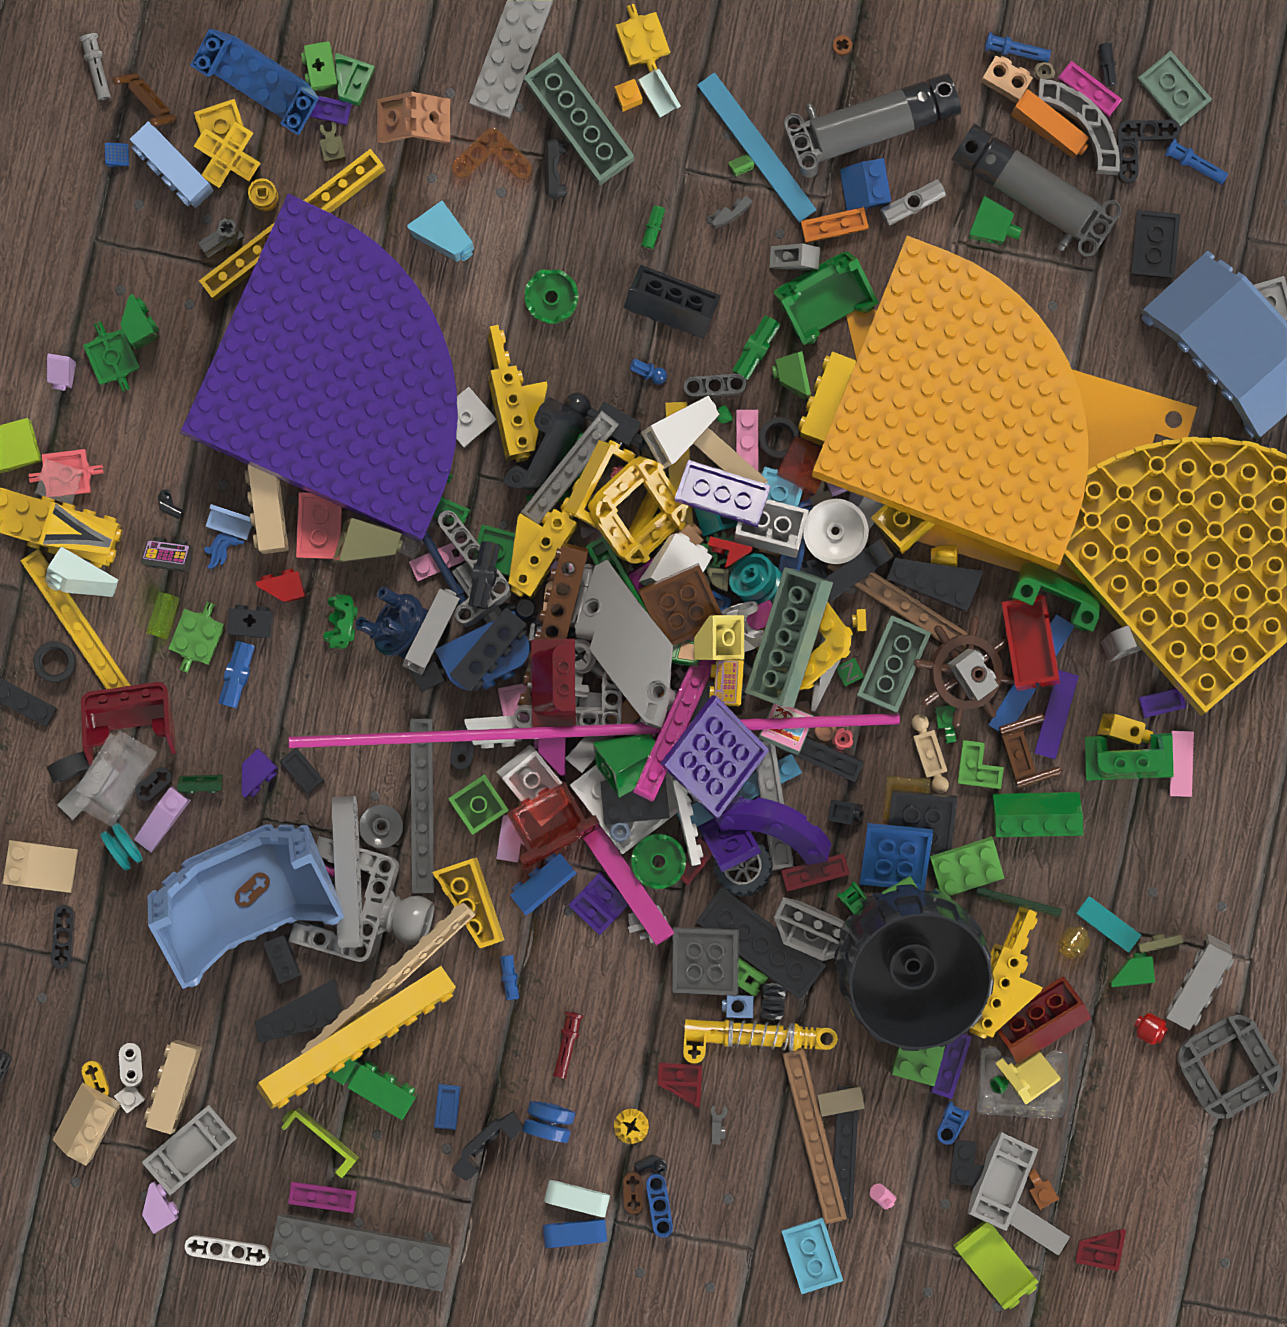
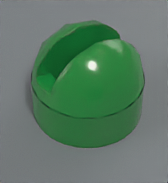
[716,405,733,424]
[989,1075,1009,1095]

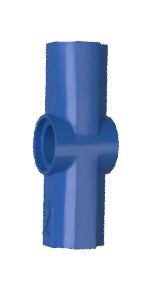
[218,641,255,708]

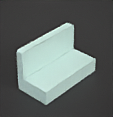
[638,69,681,117]

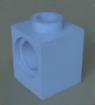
[722,995,753,1018]

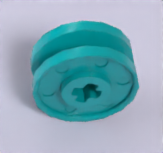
[100,823,143,871]

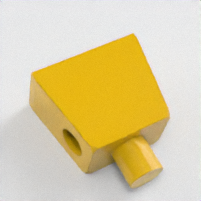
[1097,713,1153,745]

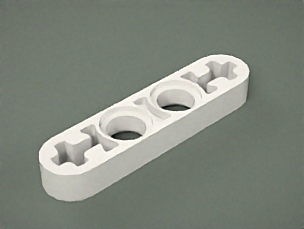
[185,1235,270,1266]

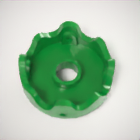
[524,269,578,324]
[323,594,358,649]
[631,834,686,889]

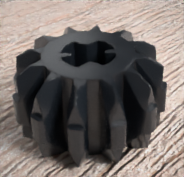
[760,983,786,1020]

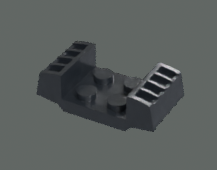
[451,1110,524,1181]

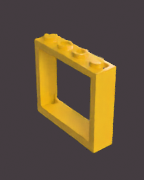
[564,440,672,537]

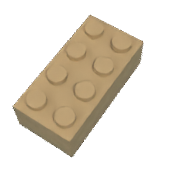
[245,465,289,554]
[144,1040,202,1134]

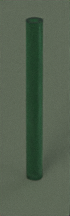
[976,887,1062,917]

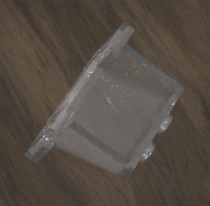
[74,730,157,827]

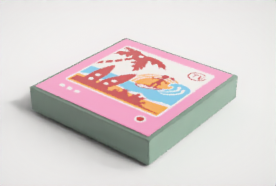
[758,703,814,755]

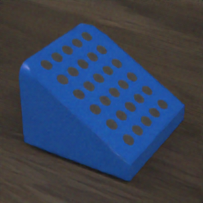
[105,143,129,167]

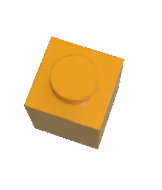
[615,79,643,112]

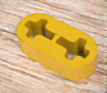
[82,1060,110,1096]

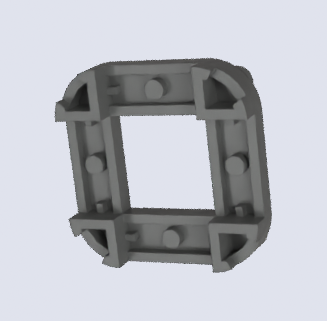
[1176,1014,1282,1119]

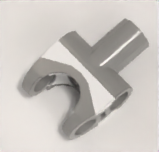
[721,602,764,652]

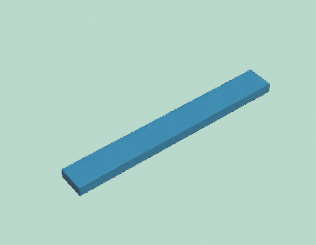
[697,72,817,223]

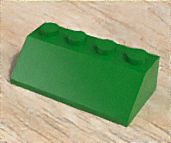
[992,792,1083,837]

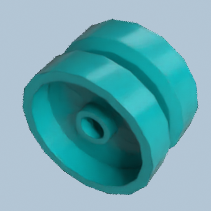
[729,553,782,605]

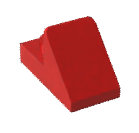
[708,537,753,568]

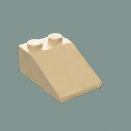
[3,840,78,893]

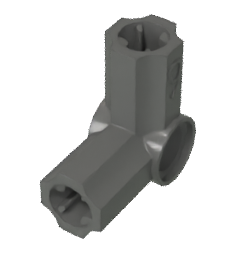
[198,218,245,259]

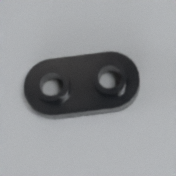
[450,726,475,769]

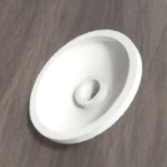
[803,499,869,564]

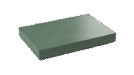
[1137,51,1212,126]

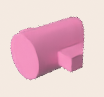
[870,1184,896,1210]

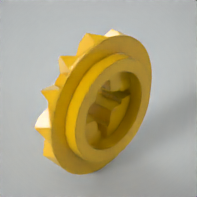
[614,1109,649,1144]

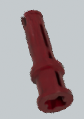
[553,1011,584,1079]

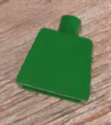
[968,196,1022,245]

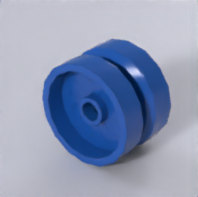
[522,1100,576,1143]

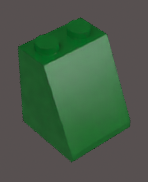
[593,734,656,797]

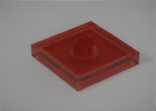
[776,436,822,495]

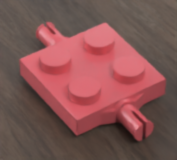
[29,449,104,498]

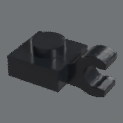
[800,558,828,579]

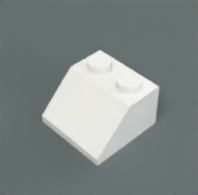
[465,715,522,749]

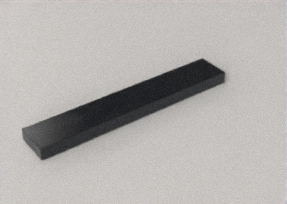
[833,1085,858,1219]

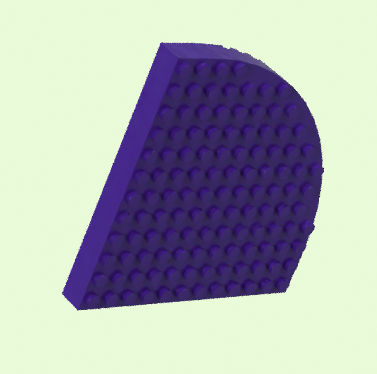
[180,194,458,542]

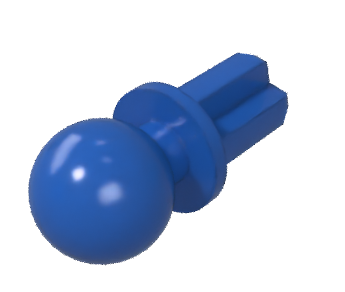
[630,359,667,385]

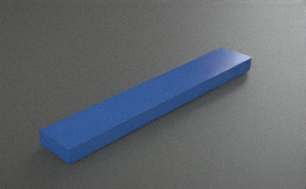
[988,615,1074,732]

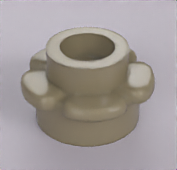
[1033,62,1055,80]

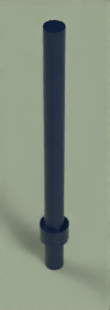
[422,530,466,613]

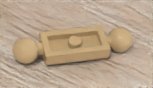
[912,714,949,794]

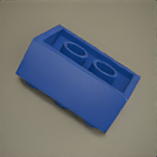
[510,853,577,916]

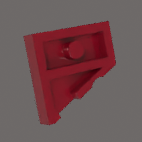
[1075,1228,1126,1272]

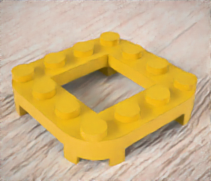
[588,457,688,563]
[756,602,853,690]

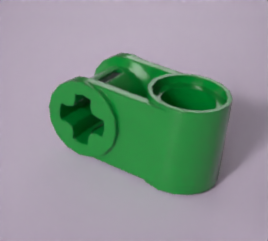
[837,881,866,915]

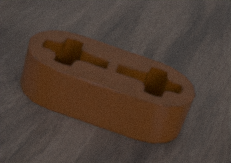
[235,872,270,907]
[623,1171,644,1214]

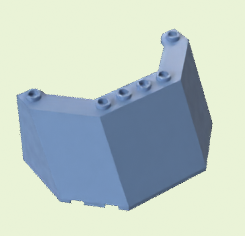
[1140,251,1287,440]
[147,824,344,989]

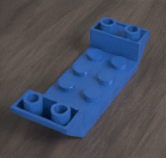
[190,28,319,135]

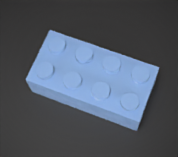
[130,121,214,209]

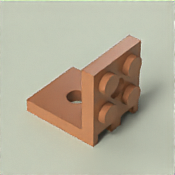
[377,92,450,143]

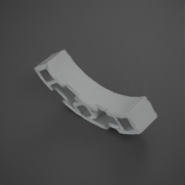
[1037,79,1120,175]

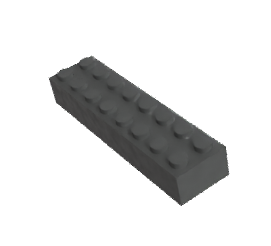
[269,1213,451,1292]

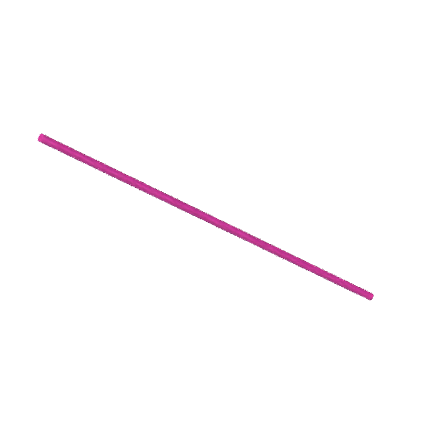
[288,713,900,748]

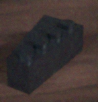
[885,558,984,613]
[254,978,344,1043]

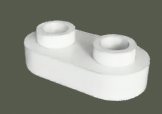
[119,1043,143,1088]

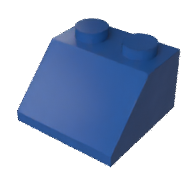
[840,158,891,211]

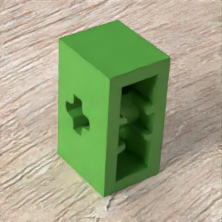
[301,41,338,92]

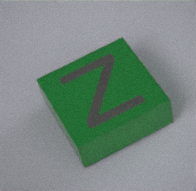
[836,658,864,687]

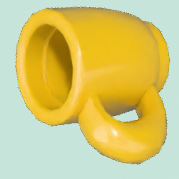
[931,545,958,567]

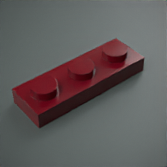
[781,853,850,891]

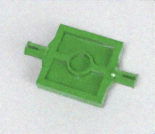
[168,602,226,673]

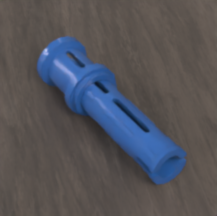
[984,32,1051,63]
[1164,138,1228,185]

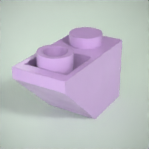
[142,1181,179,1234]

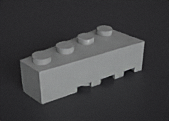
[1166,933,1234,1030]

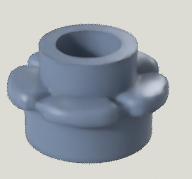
[609,823,631,843]

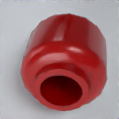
[1134,1013,1168,1045]

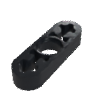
[51,905,75,969]

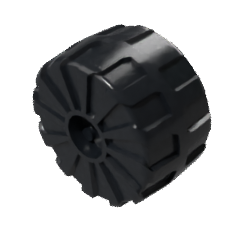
[834,884,994,1051]

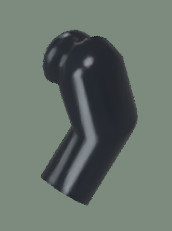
[158,489,183,520]
[634,1155,667,1174]

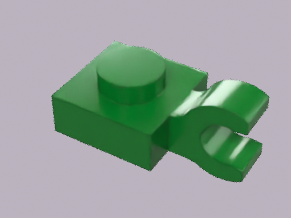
[935,706,956,744]

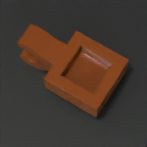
[1028,1169,1059,1210]

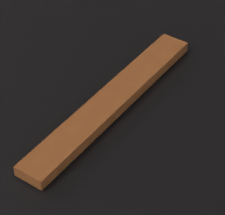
[827,560,980,654]
[783,1048,847,1224]

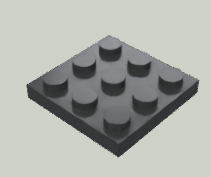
[673,927,739,996]

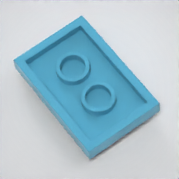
[781,1217,843,1294]

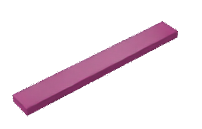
[633,660,716,802]

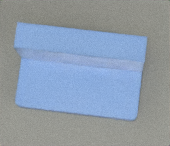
[206,504,252,541]

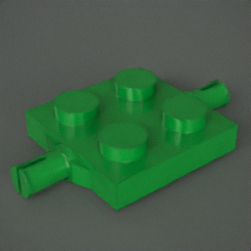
[83,321,141,392]

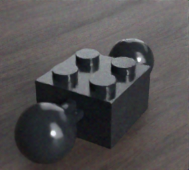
[564,392,657,462]

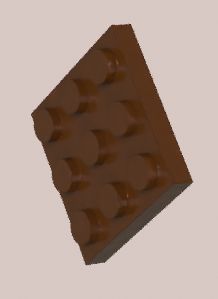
[639,563,723,646]

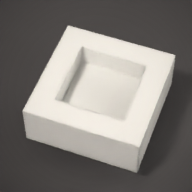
[114,1087,145,1113]

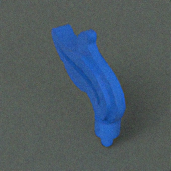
[204,533,244,569]

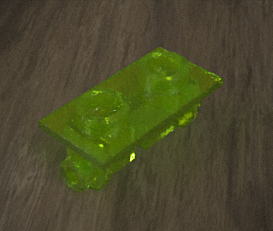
[146,592,180,639]

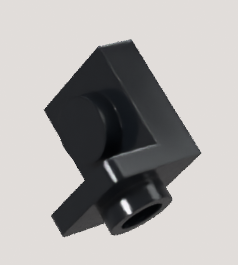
[828,799,864,826]

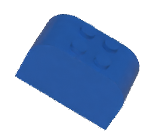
[435,611,530,691]

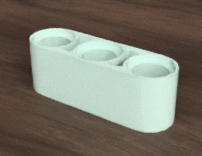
[544,1180,610,1217]

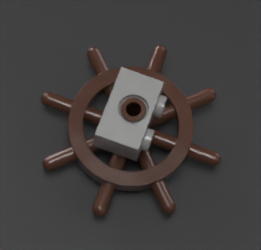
[913,616,1015,728]

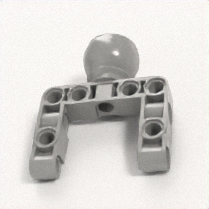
[288,836,434,962]

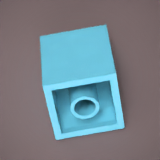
[407,201,475,262]

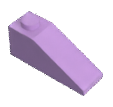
[134,787,191,853]

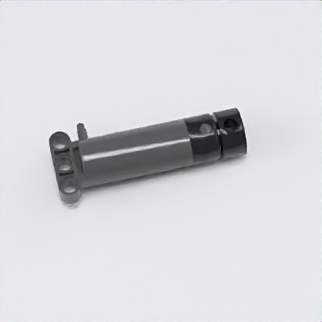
[784,73,961,178]
[951,123,1121,257]

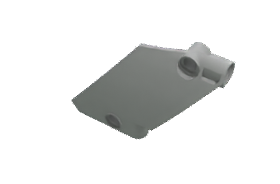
[575,560,675,729]

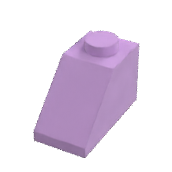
[47,354,76,391]

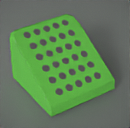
[729,154,754,177]

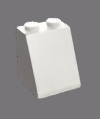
[639,533,712,586]

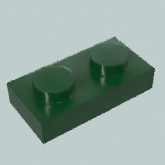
[177,775,224,794]

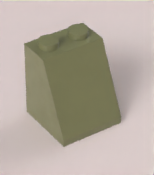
[332,518,403,564]

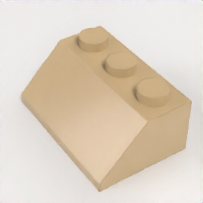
[53,1083,121,1166]

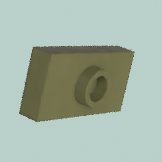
[1136,934,1183,953]

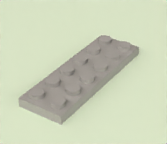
[469,0,554,119]

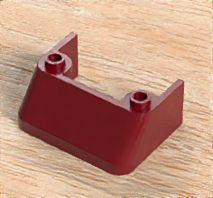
[81,682,176,766]

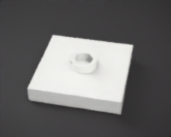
[456,387,497,448]

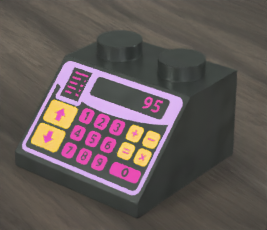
[141,537,193,573]

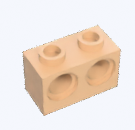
[981,56,1033,103]

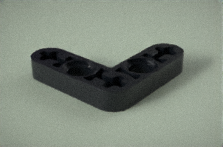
[1117,120,1181,184]

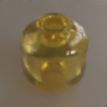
[1058,926,1091,959]

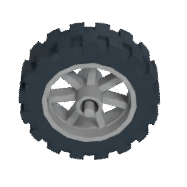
[714,840,773,897]

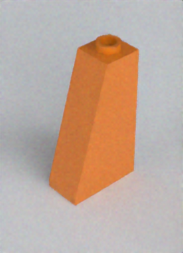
[1010,89,1089,158]

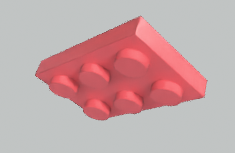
[296,493,342,559]

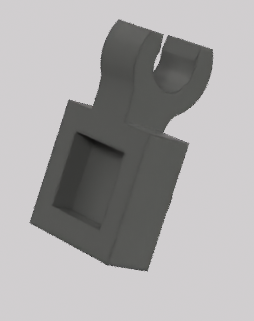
[711,1106,727,1144]

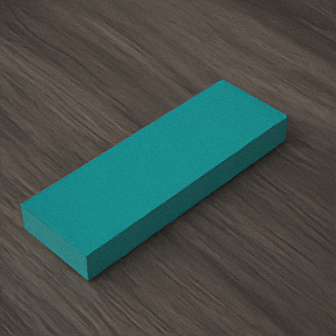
[1076,896,1141,953]

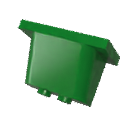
[1085,733,1174,781]

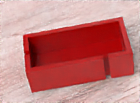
[1002,595,1061,691]

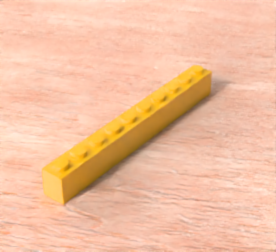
[199,149,386,302]
[256,966,456,1109]

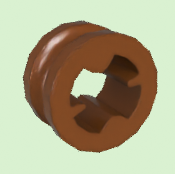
[833,35,852,56]

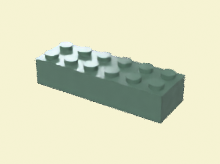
[524,52,634,186]
[745,567,833,708]

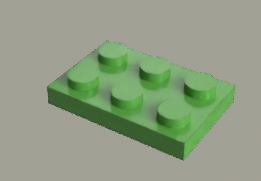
[930,837,1004,896]

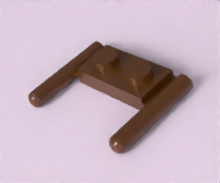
[112,73,177,127]
[998,713,1062,789]

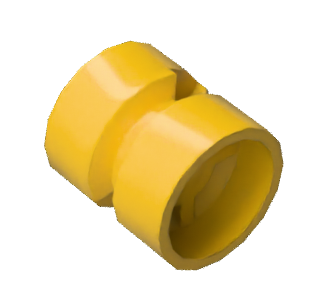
[248,179,279,212]

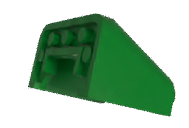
[773,252,879,345]

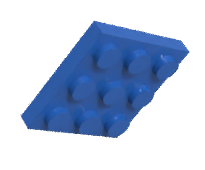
[859,823,933,890]

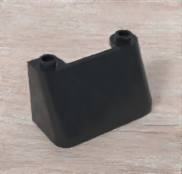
[503,397,584,489]

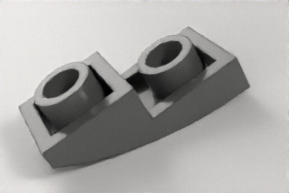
[711,196,752,229]

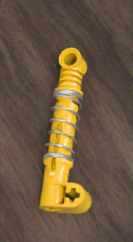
[683,1019,838,1064]

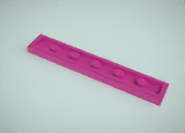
[583,826,674,946]

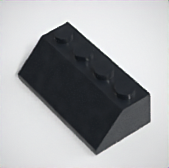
[623,265,721,339]

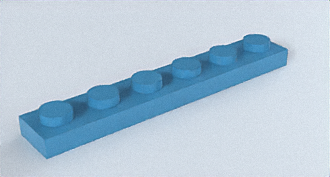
[676,754,802,827]

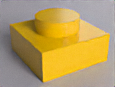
[852,609,867,632]

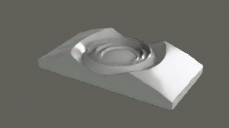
[142,1105,237,1195]
[968,1132,1038,1231]

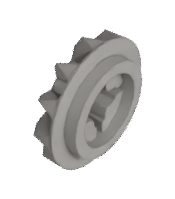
[575,639,598,674]

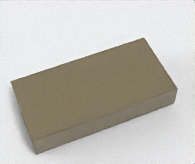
[817,1086,865,1117]

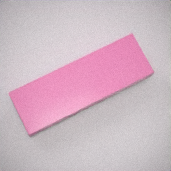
[1169,731,1194,797]

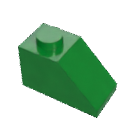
[1108,952,1155,987]

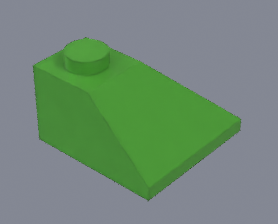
[772,352,811,400]

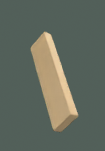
[693,427,768,484]

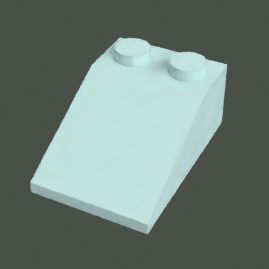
[45,547,118,597]

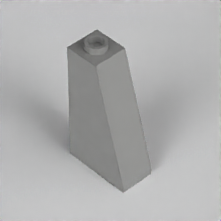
[402,589,460,675]

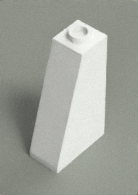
[641,396,719,470]

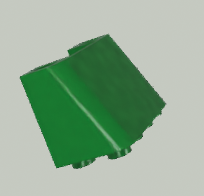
[1007,562,1100,633]

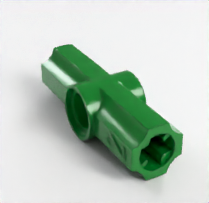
[732,315,781,381]

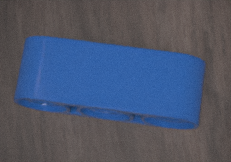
[646,1173,673,1238]
[542,1219,608,1248]

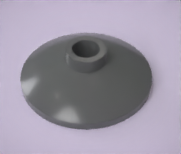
[359,805,403,848]

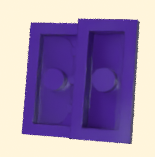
[568,871,628,935]

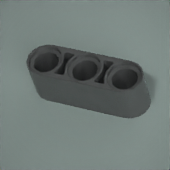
[683,374,746,399]

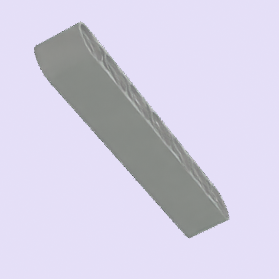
[332,796,363,948]

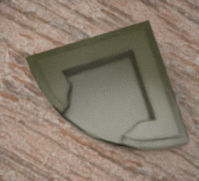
[707,568,729,591]

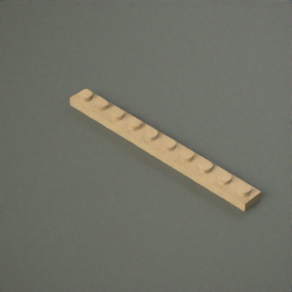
[301,903,476,1054]

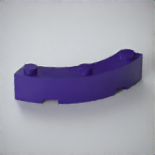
[714,796,831,865]

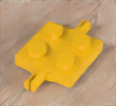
[615,4,670,72]

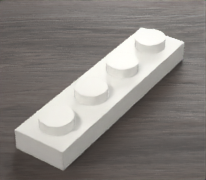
[671,778,703,866]

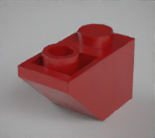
[256,569,306,603]

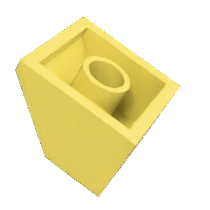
[694,615,744,660]

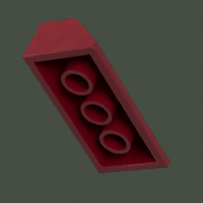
[996,976,1091,1064]

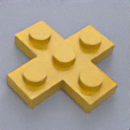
[194,121,260,188]

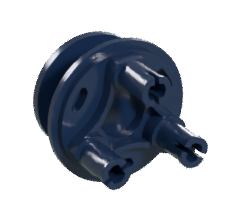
[355,587,429,659]

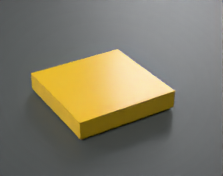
[194,99,244,139]

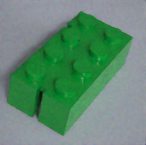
[327,1058,418,1120]

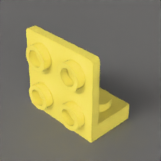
[996,1051,1061,1105]

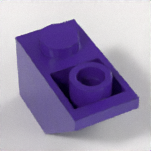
[242,748,278,798]

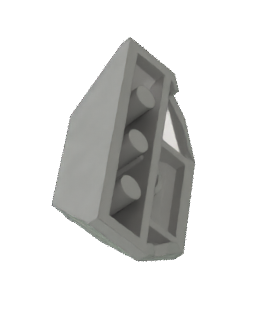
[774,897,844,961]

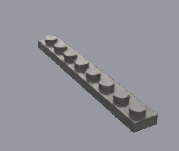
[410,719,434,893]

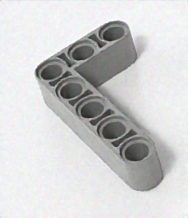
[438,511,512,627]
[1101,626,1142,662]
[513,670,622,728]

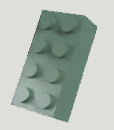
[856,615,931,713]

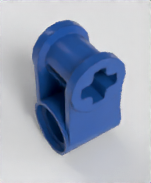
[935,1101,970,1145]

